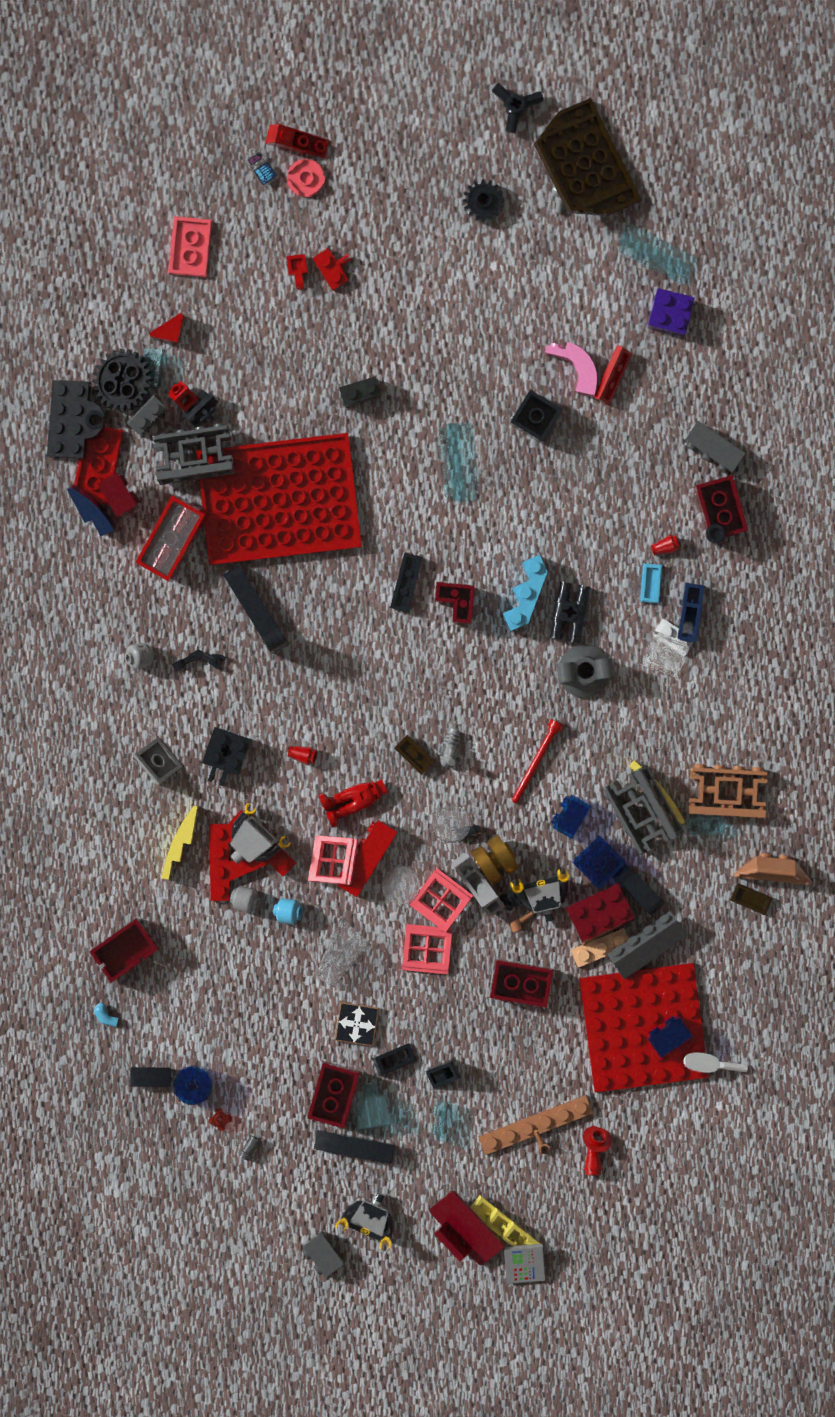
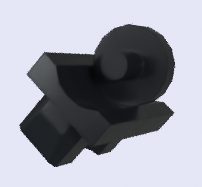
[183,390,219,427]

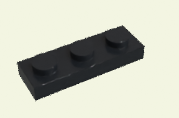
[390,552,423,613]

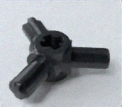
[492,83,544,133]

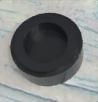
[705,524,725,544]

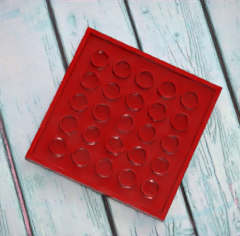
[579,963,709,1092]

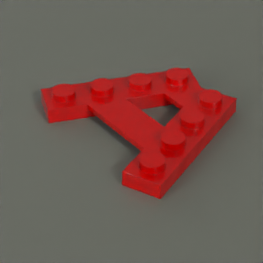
[209,810,297,901]

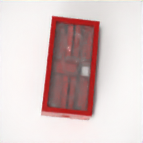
[135,495,209,581]

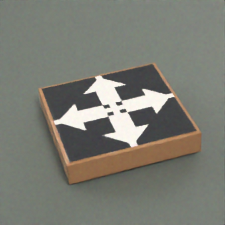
[335,1002,379,1046]

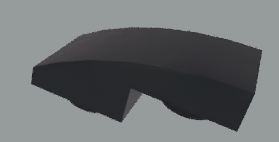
[130,1067,171,1087]

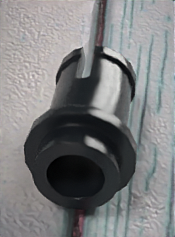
[456,824,481,841]

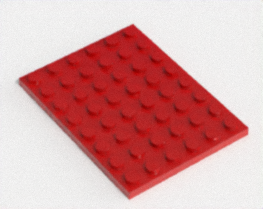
[196,433,362,565]

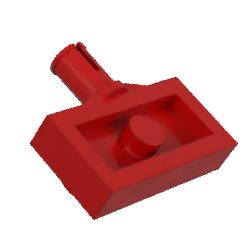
[312,248,352,291]

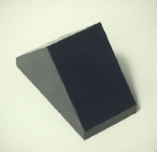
[425,1059,461,1089]

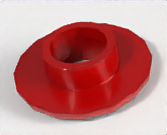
[583,1126,612,1153]

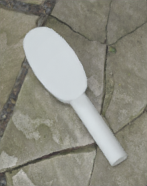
[684,1053,748,1072]

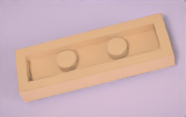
[571,928,628,967]

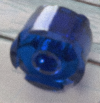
[174,1065,213,1105]

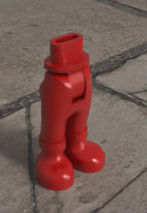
[318,779,388,828]

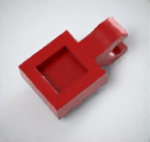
[286,254,308,290]

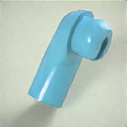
[94,1003,119,1027]

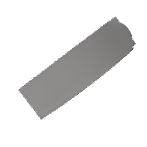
[451,852,505,917]

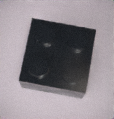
[510,389,563,444]

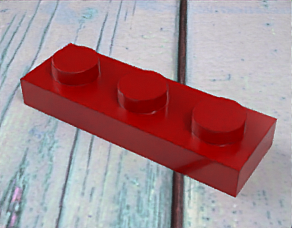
[594,345,633,406]

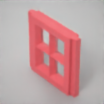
[308,836,359,885]
[409,868,473,932]
[402,924,452,974]

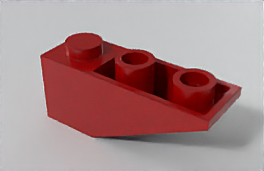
[265,124,329,158]

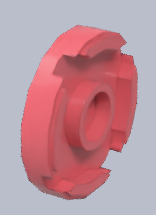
[287,159,325,197]

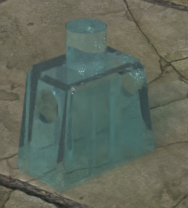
[357,1083,394,1130]

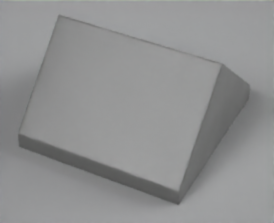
[133,737,182,786]

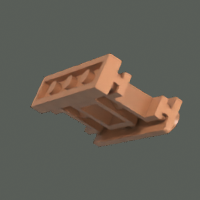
[688,764,768,818]

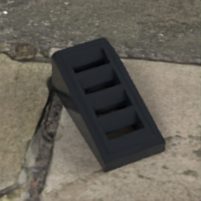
[372,1043,417,1076]

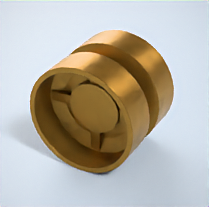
[471,835,519,886]

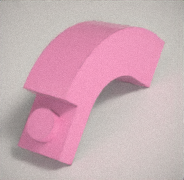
[544,342,597,397]

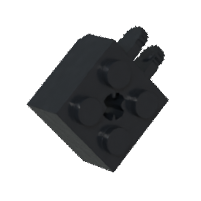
[202,727,252,786]

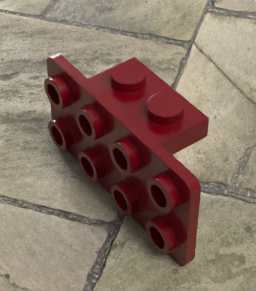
[429,1190,505,1265]

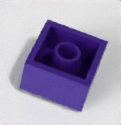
[647,288,695,337]

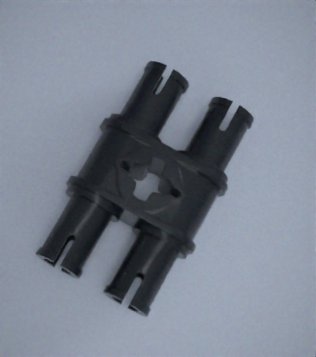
[550,581,591,644]

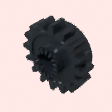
[462,179,504,222]

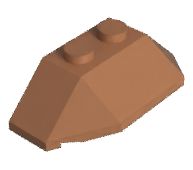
[733,853,812,885]

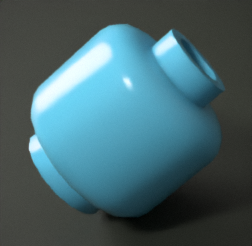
[273,898,303,925]

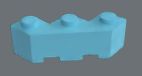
[503,555,547,632]

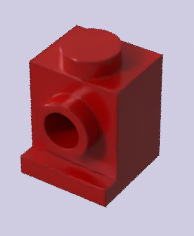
[168,381,199,412]

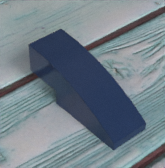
[67,485,116,537]
[677,582,705,643]

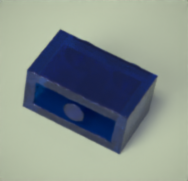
[550,794,591,839]
[647,1015,693,1058]

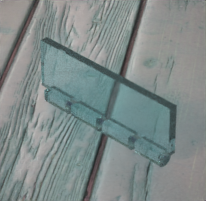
[618,223,696,283]
[439,422,476,500]

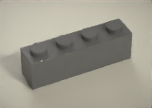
[607,911,687,979]

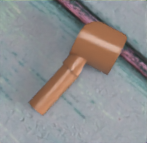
[510,911,534,932]
[534,1130,550,1154]

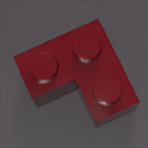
[97,472,140,520]
[435,582,475,625]

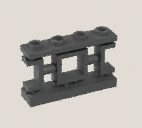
[153,424,236,485]
[603,764,684,855]

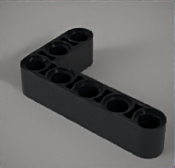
[223,565,289,655]

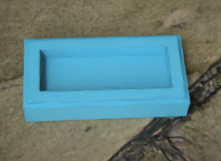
[640,563,662,603]

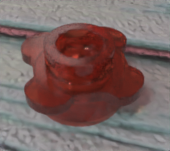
[209,1108,232,1131]

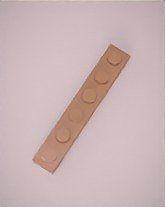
[478,1095,593,1155]

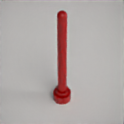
[512,719,564,804]

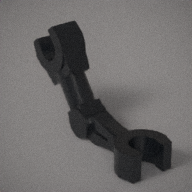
[172,650,226,671]

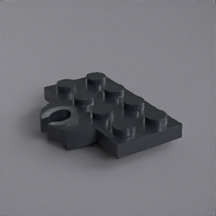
[47,380,106,459]

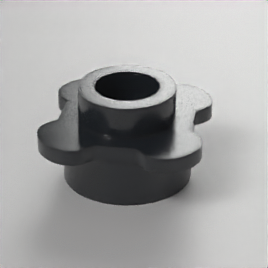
[499,890,521,911]

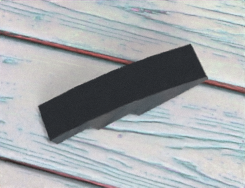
[314,1130,395,1164]

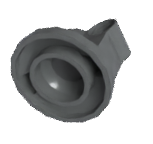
[557,645,614,698]

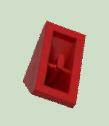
[149,313,184,344]

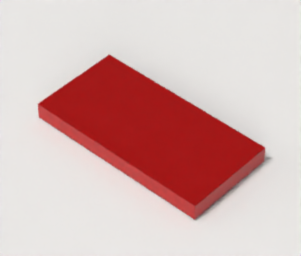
[74,425,124,506]

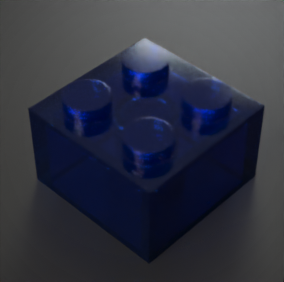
[571,835,626,890]

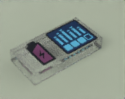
[242,146,279,188]

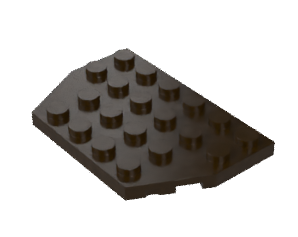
[534,98,642,216]

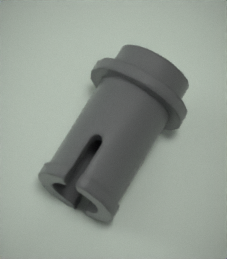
[239,1135,261,1161]

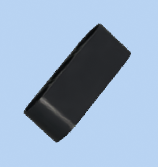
[612,864,665,916]

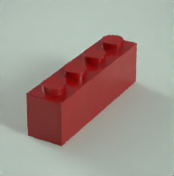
[337,820,397,897]

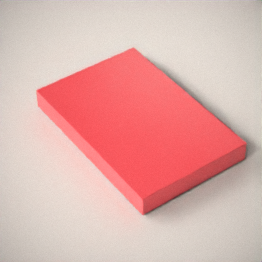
[168,216,212,278]

